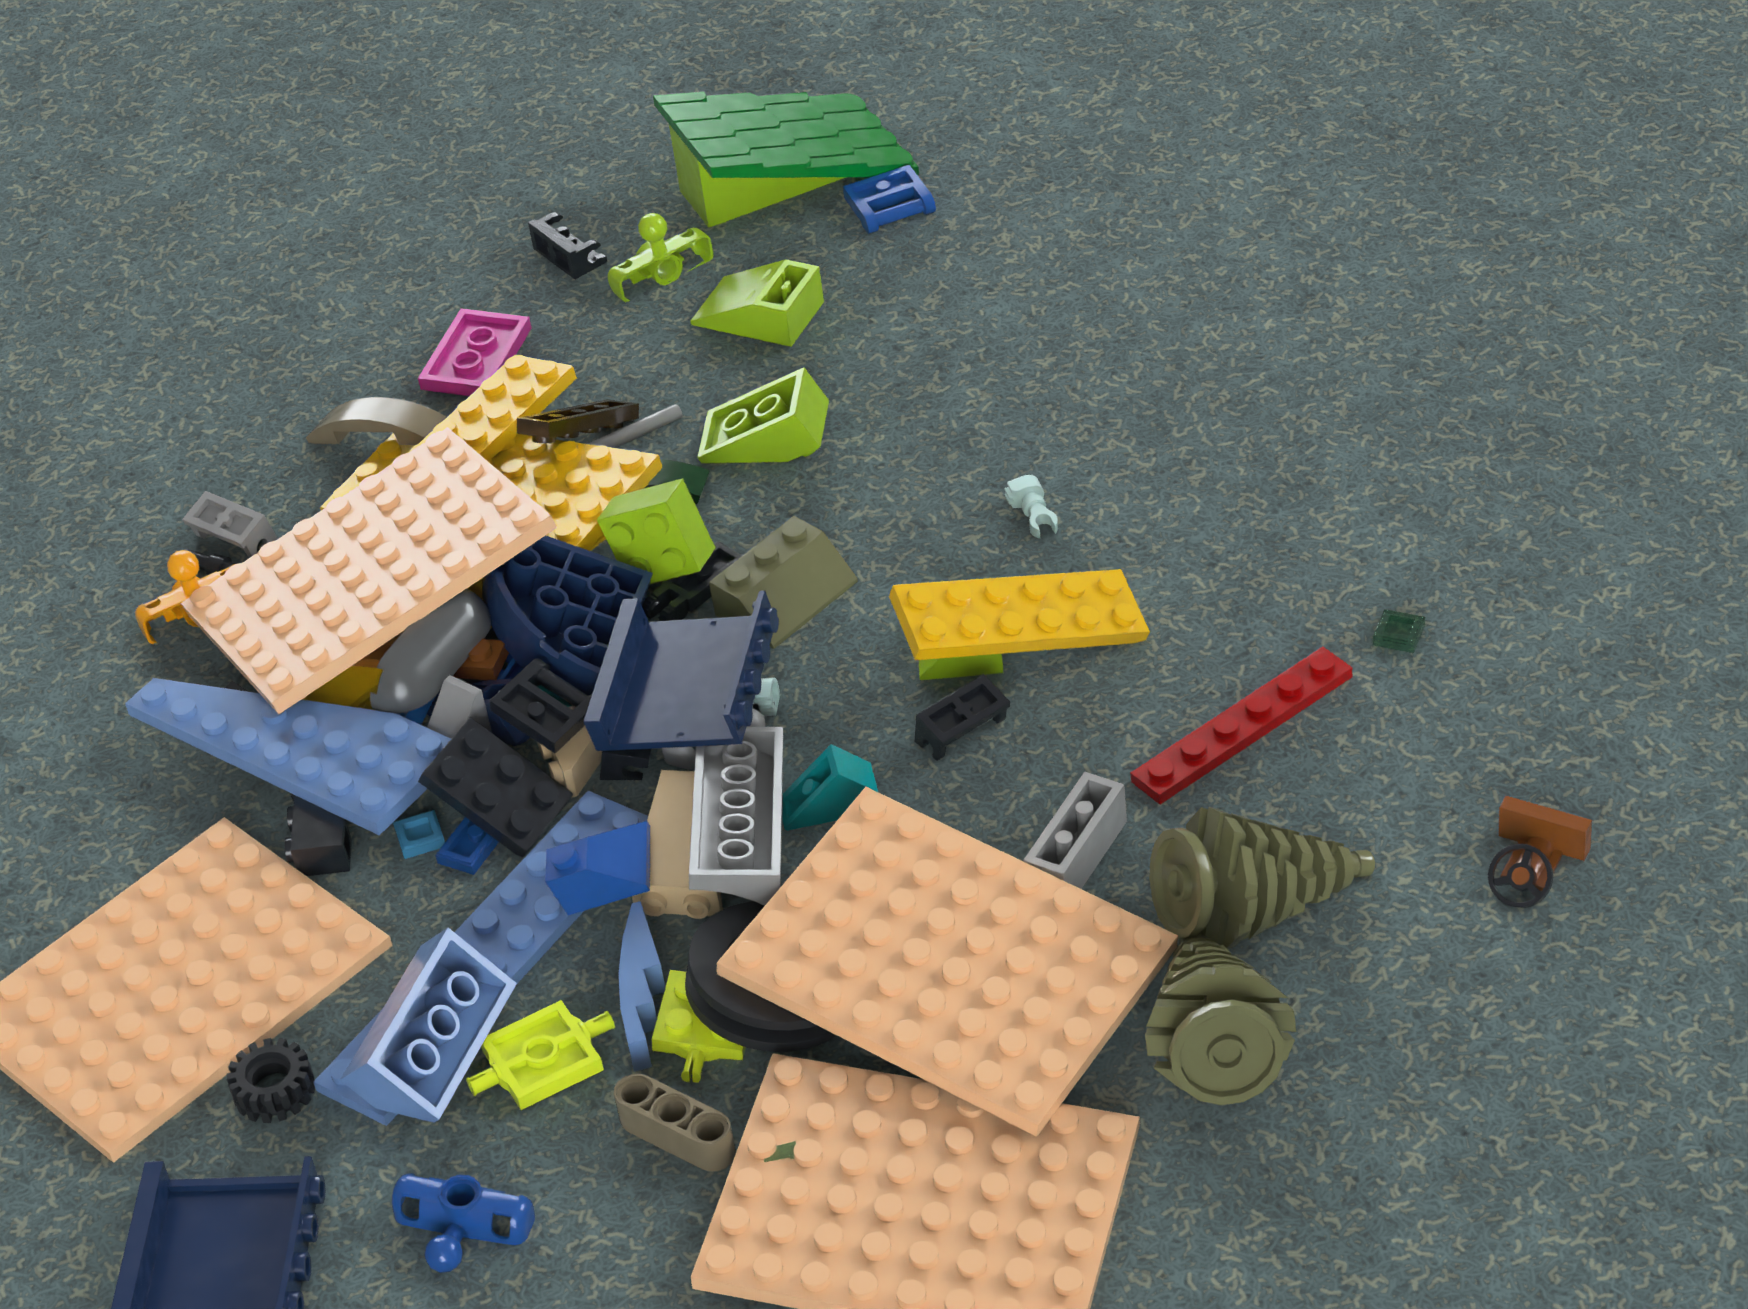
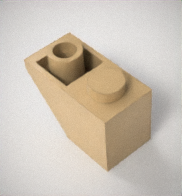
[537,706,602,798]

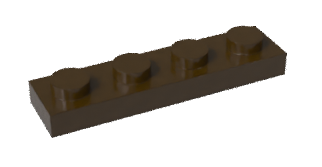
[517,399,639,443]

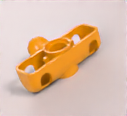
[135,550,235,644]

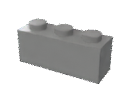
[1023,772,1127,889]

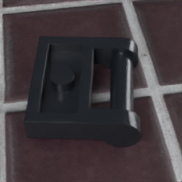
[489,658,592,753]

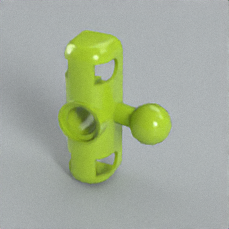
[607,213,713,303]

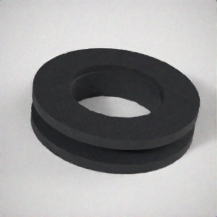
[685,901,837,1052]

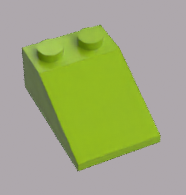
[697,367,829,463]

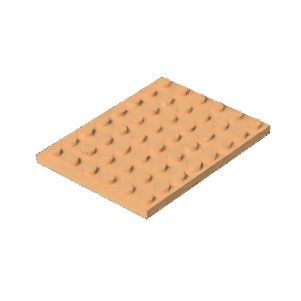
[181,427,557,714]
[717,787,1178,1137]
[0,817,393,1163]
[691,1053,1140,1309]

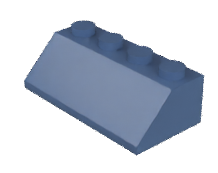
[340,928,517,1123]

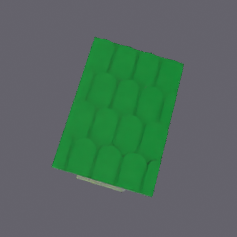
[653,91,919,228]

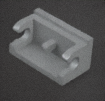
[182,491,278,558]

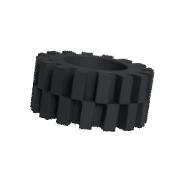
[227,1038,315,1123]

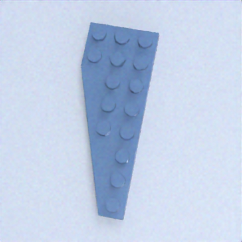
[125,678,451,835]

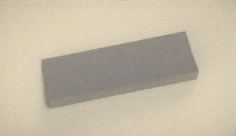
[689,727,783,905]

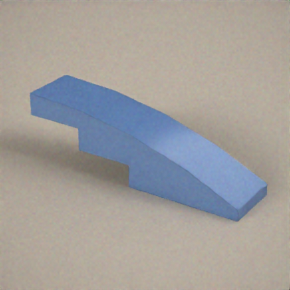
[618,901,666,1072]

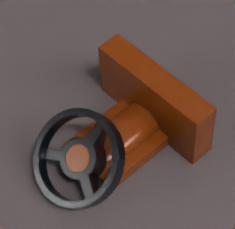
[1488,796,1592,908]

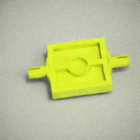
[651,970,746,1083]
[466,1000,615,1110]

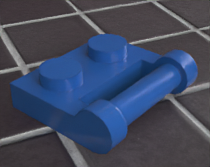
[843,165,936,234]

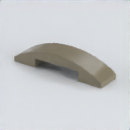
[306,397,447,445]

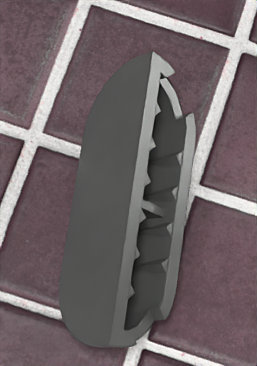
[370,589,492,713]

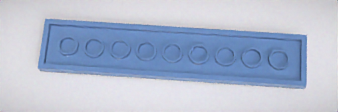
[313,791,648,1126]

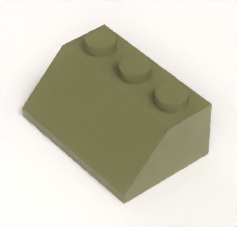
[709,516,858,649]

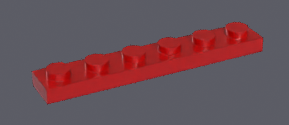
[1130,646,1353,805]

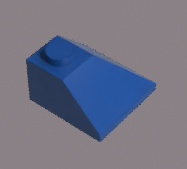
[545,821,650,916]

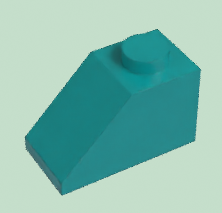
[782,744,879,831]

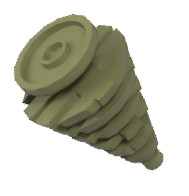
[1149,807,1375,950]
[1145,932,1296,1105]

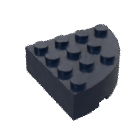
[482,536,653,696]

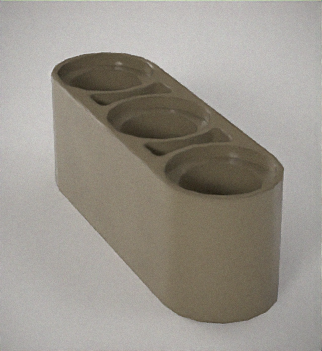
[614,1074,736,1171]

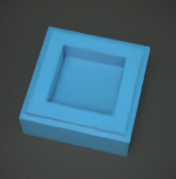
[393,810,445,859]

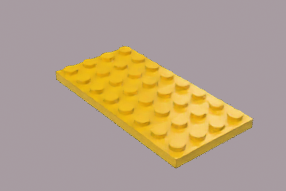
[320,433,663,551]

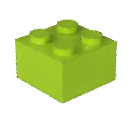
[597,478,716,584]

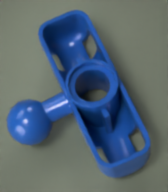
[392,1173,535,1273]

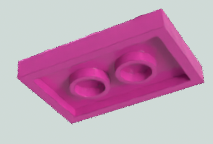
[418,308,532,396]

